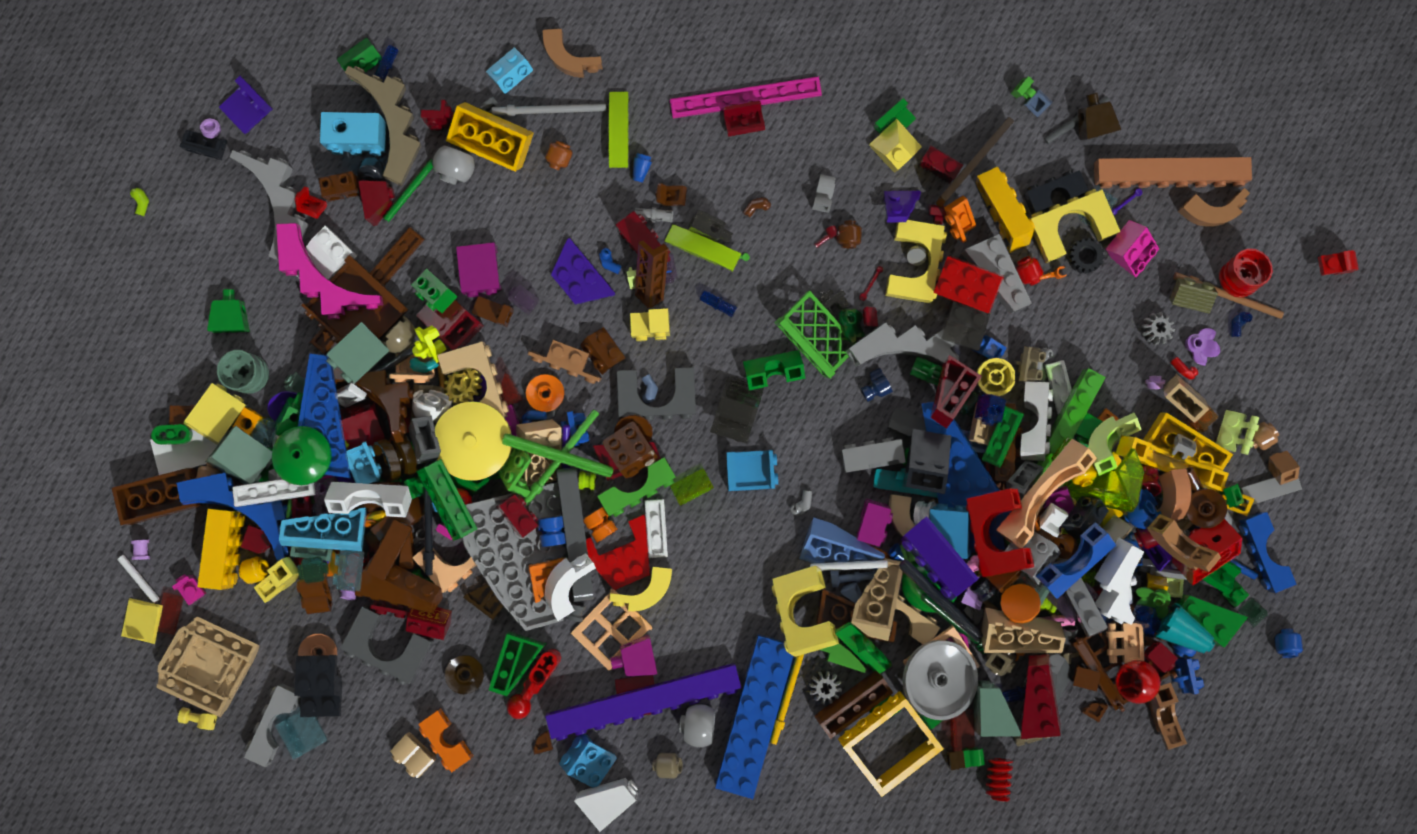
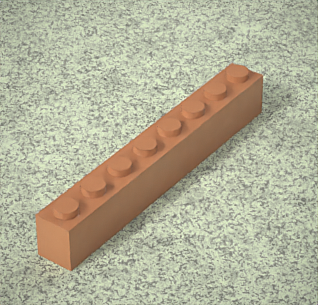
[1094,157,1252,188]

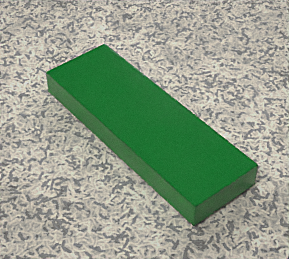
[981,406,1024,468]

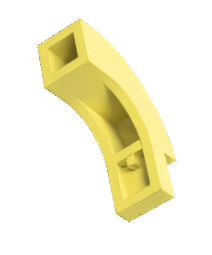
[254,557,302,603]
[609,567,672,611]

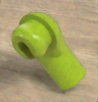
[130,188,149,216]

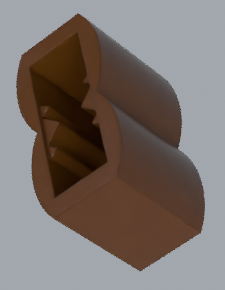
[297,572,333,614]

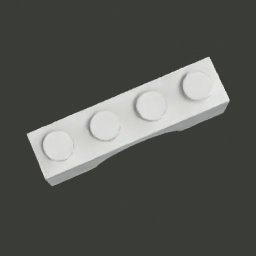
[1020,382,1053,461]
[324,482,412,517]

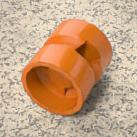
[583,507,618,543]

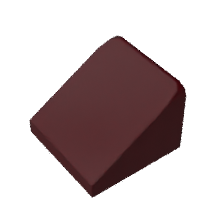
[862,307,878,328]

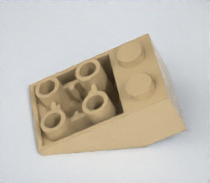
[516,419,561,486]

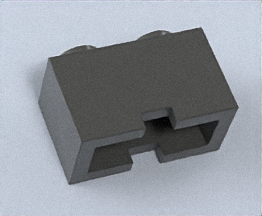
[408,416,441,464]

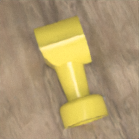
[178,707,217,730]

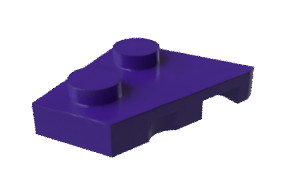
[884,191,921,223]

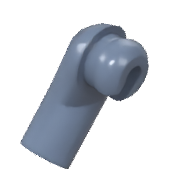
[642,374,658,404]

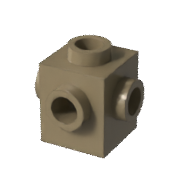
[985,653,1017,676]

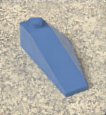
[799,517,885,569]

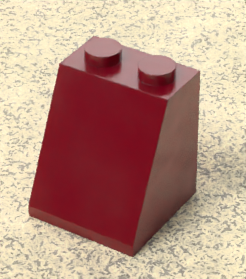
[340,399,390,450]

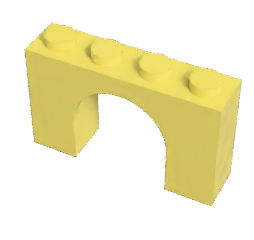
[1031,189,1120,263]
[885,220,947,303]
[772,565,839,657]

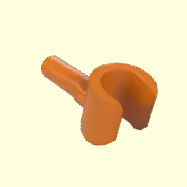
[1040,266,1067,280]

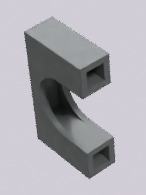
[617,367,696,420]
[340,605,434,685]

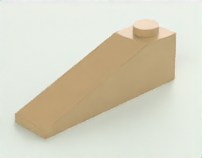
[851,558,903,641]

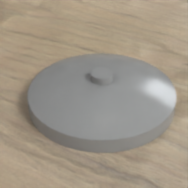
[903,640,978,720]

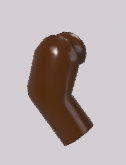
[743,197,771,218]

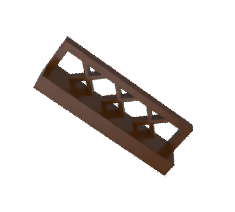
[635,241,669,309]

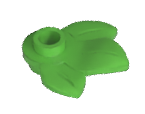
[1136,587,1171,619]

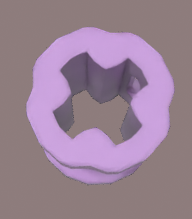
[131,540,150,560]

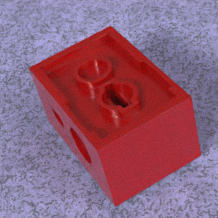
[1172,518,1242,586]

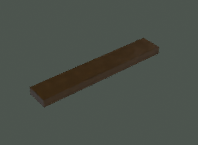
[936,117,1014,208]

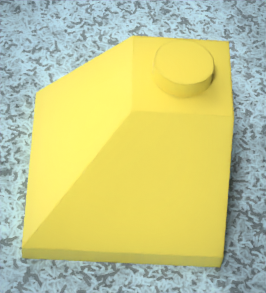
[869,119,922,173]

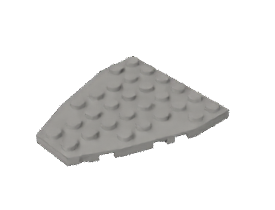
[462,482,567,631]

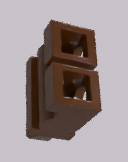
[318,171,361,202]

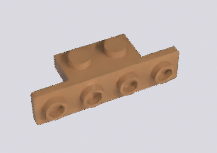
[527,340,602,384]

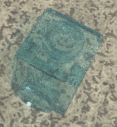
[251,418,276,448]

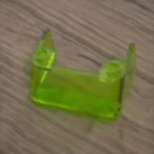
[1051,437,1144,512]

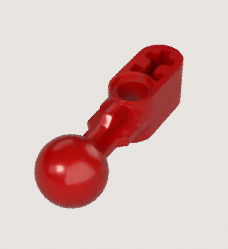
[506,649,561,719]

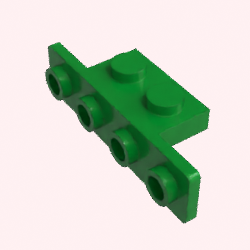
[835,622,892,674]

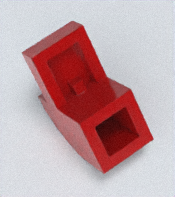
[1318,250,1359,276]

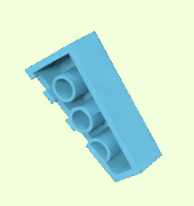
[279,508,366,552]

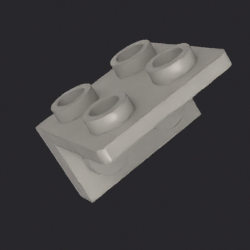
[1004,531,1061,584]

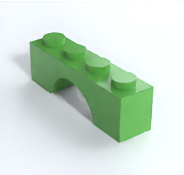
[597,457,676,517]

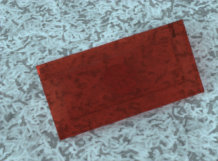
[950,709,975,751]

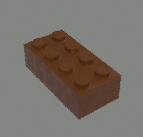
[112,468,205,526]

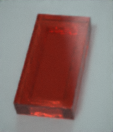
[158,592,184,635]

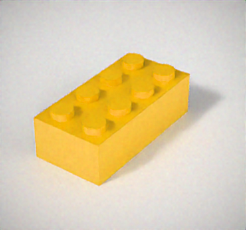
[446,102,534,172]
[197,509,246,590]

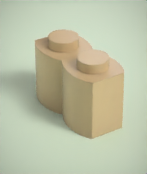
[390,732,437,778]

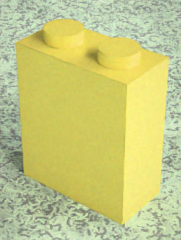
[184,383,245,445]

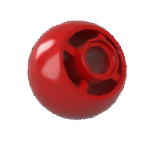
[1116,660,1161,704]

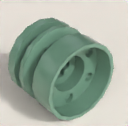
[217,350,269,394]

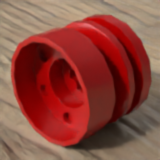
[1219,248,1273,298]

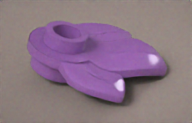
[1185,328,1220,366]

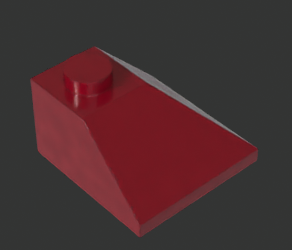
[359,181,395,226]

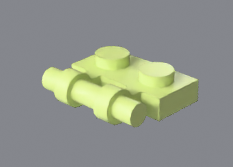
[1216,410,1259,455]

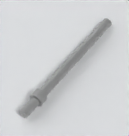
[492,104,606,116]

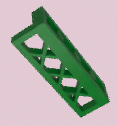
[416,459,477,541]

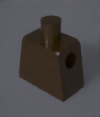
[1078,93,1121,140]

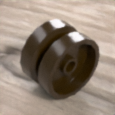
[373,435,417,482]

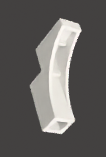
[1094,538,1144,625]

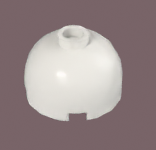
[412,390,452,424]

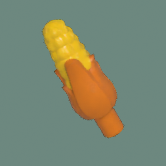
[365,510,387,528]

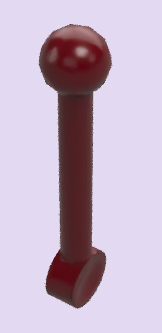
[859,266,883,301]

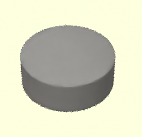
[907,246,927,266]

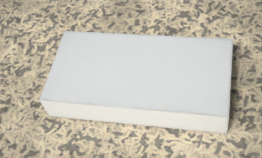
[337,383,367,408]

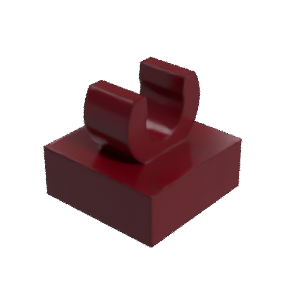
[928,204,946,225]

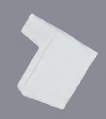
[1040,503,1068,537]

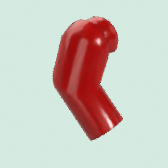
[1171,357,1198,380]

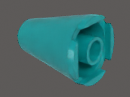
[1155,603,1215,654]

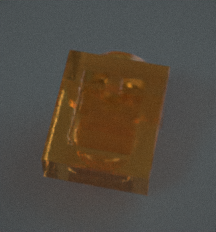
[1188,404,1218,432]

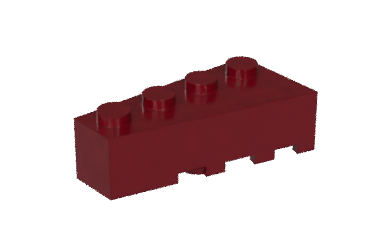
[1021,654,1061,739]

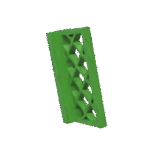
[774,291,857,379]

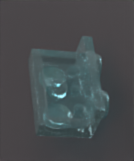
[333,550,364,591]

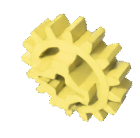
[444,368,483,404]

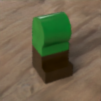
[946,747,985,770]

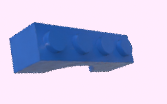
[1239,512,1297,593]
[1036,522,1116,599]

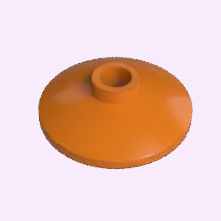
[526,374,564,412]

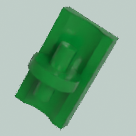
[910,357,942,386]
[403,476,424,499]

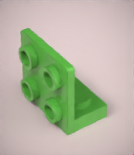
[497,447,532,498]

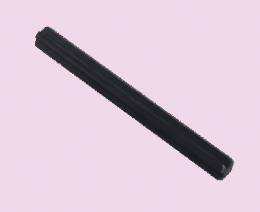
[899,559,983,642]

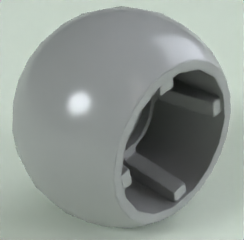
[433,146,475,185]
[679,704,715,748]

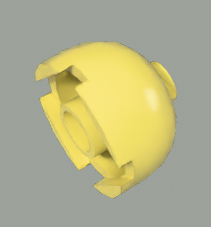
[976,358,1015,396]

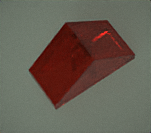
[501,373,523,406]

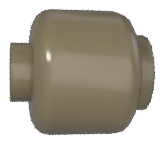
[652,753,683,779]

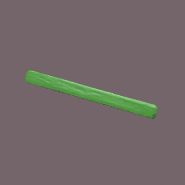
[502,433,613,477]

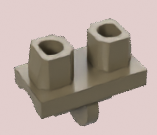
[1014,346,1046,382]

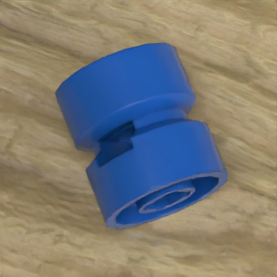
[537,516,566,547]

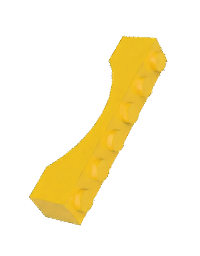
[1115,435,1229,492]

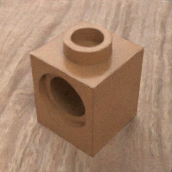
[1268,451,1300,485]

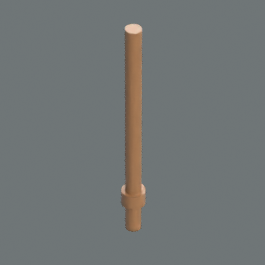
[1173,272,1284,319]

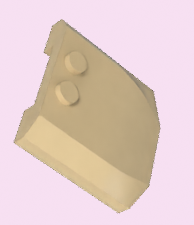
[157,617,260,717]

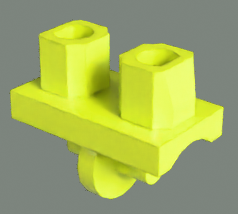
[412,325,447,363]

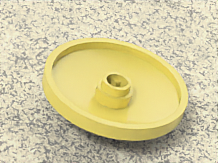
[435,402,512,480]

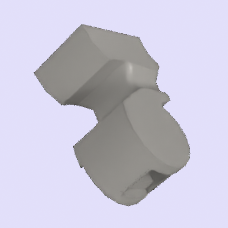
[812,174,836,213]

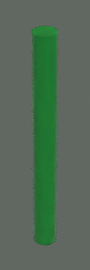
[383,159,433,222]

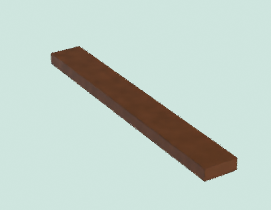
[310,227,425,354]

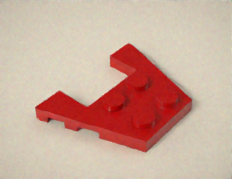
[586,515,650,590]

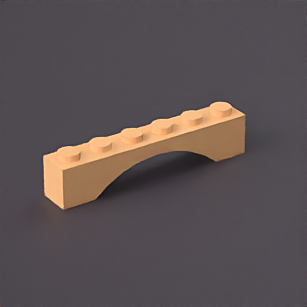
[997,439,1097,549]

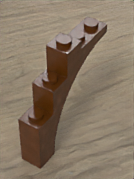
[333,367,415,443]

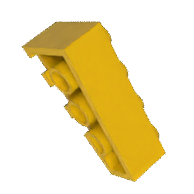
[1143,413,1233,471]

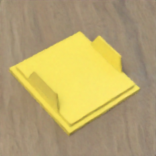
[121,598,163,644]

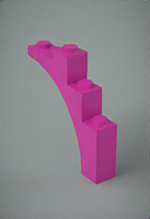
[276,223,383,319]

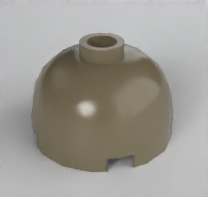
[381,316,416,353]

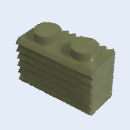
[1170,277,1218,314]

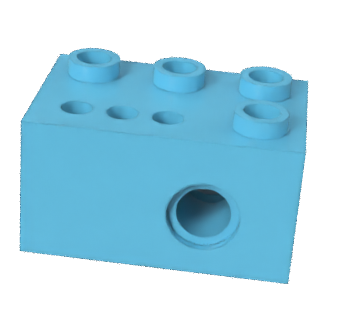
[320,112,387,156]

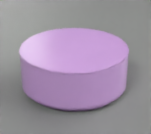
[200,118,221,138]

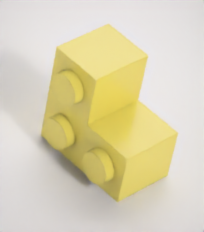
[630,308,670,341]

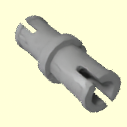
[635,207,673,223]

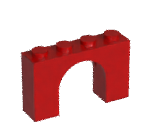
[966,488,1035,577]

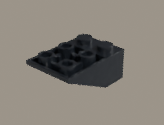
[903,429,951,494]

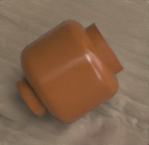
[545,140,573,170]

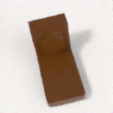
[472,296,514,327]

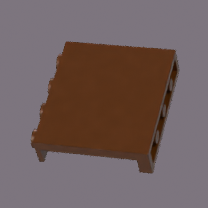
[301,255,409,344]

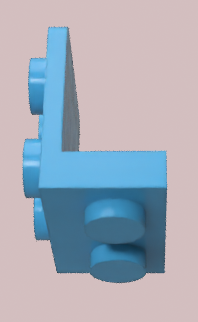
[559,734,617,788]

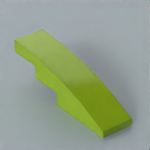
[609,92,629,168]
[665,225,741,272]

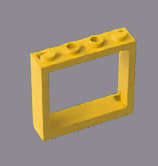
[838,691,943,797]

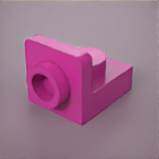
[172,574,206,605]

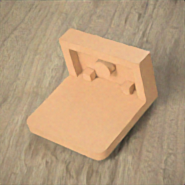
[389,353,435,383]

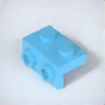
[486,47,533,94]
[347,442,383,484]

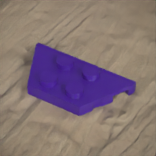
[551,238,616,305]

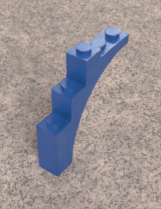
[177,473,289,561]

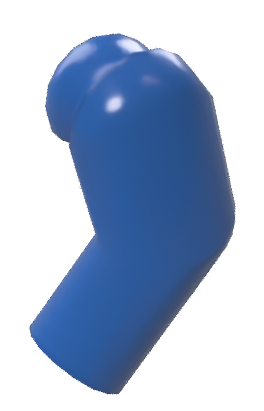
[599,248,622,274]

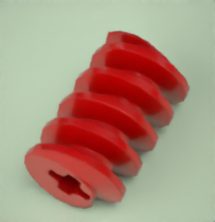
[985,758,1014,801]

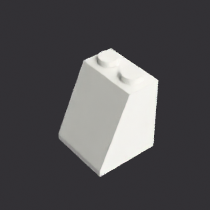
[574,778,638,832]

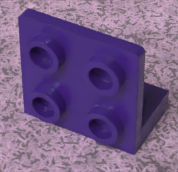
[219,76,273,134]

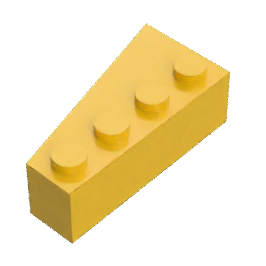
[976,167,1035,253]

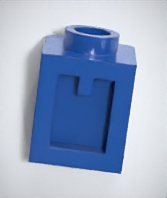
[972,334,1007,359]

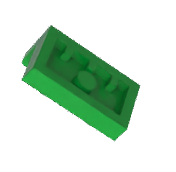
[1202,561,1241,595]

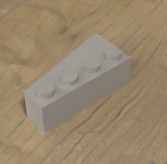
[961,234,1032,314]

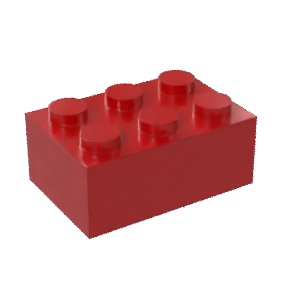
[934,256,1004,313]

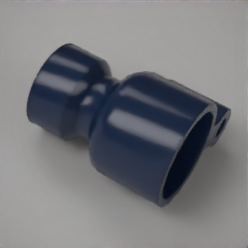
[861,368,893,402]

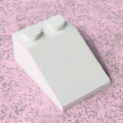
[296,226,357,280]

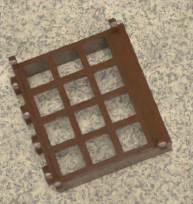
[1069,604,1178,712]

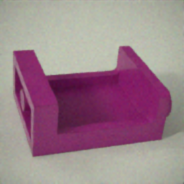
[456,243,502,297]

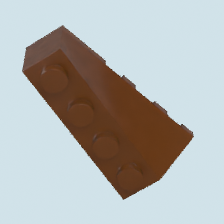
[355,554,443,613]

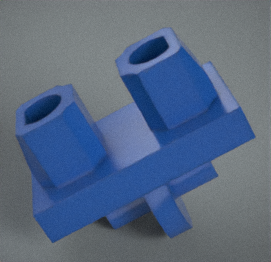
[561,411,590,447]
[1171,658,1204,695]

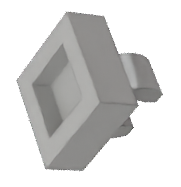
[1172,433,1196,460]

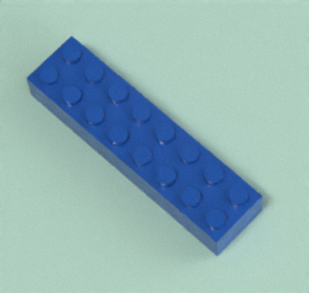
[715,634,793,799]

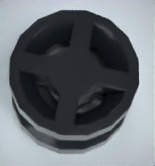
[970,577,996,601]

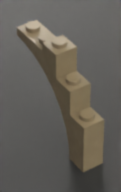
[345,66,421,186]

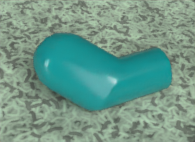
[409,357,440,374]

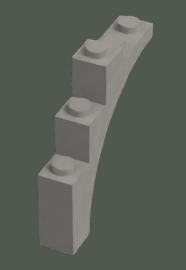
[230,150,309,261]
[845,323,960,367]

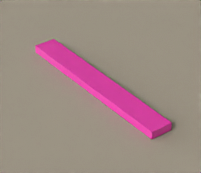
[670,76,822,119]

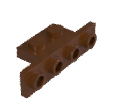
[995,403,1023,481]

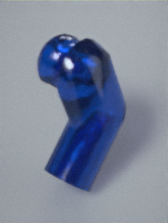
[1231,312,1253,337]

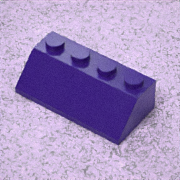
[900,516,979,601]

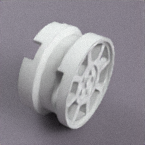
[914,501,936,525]

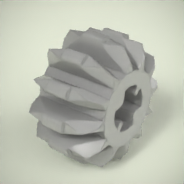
[1141,312,1175,345]
[809,671,842,704]

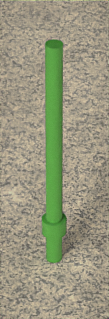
[523,409,599,506]

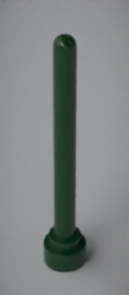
[921,594,986,654]

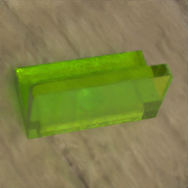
[670,468,714,506]

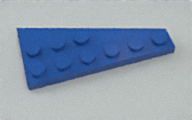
[295,354,351,478]

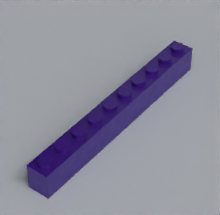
[545,663,741,741]

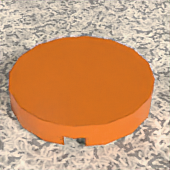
[1000,584,1041,624]

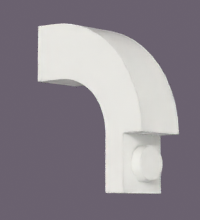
[545,553,596,621]

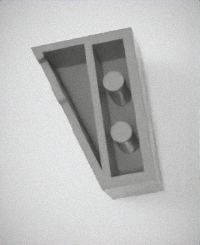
[840,437,906,473]

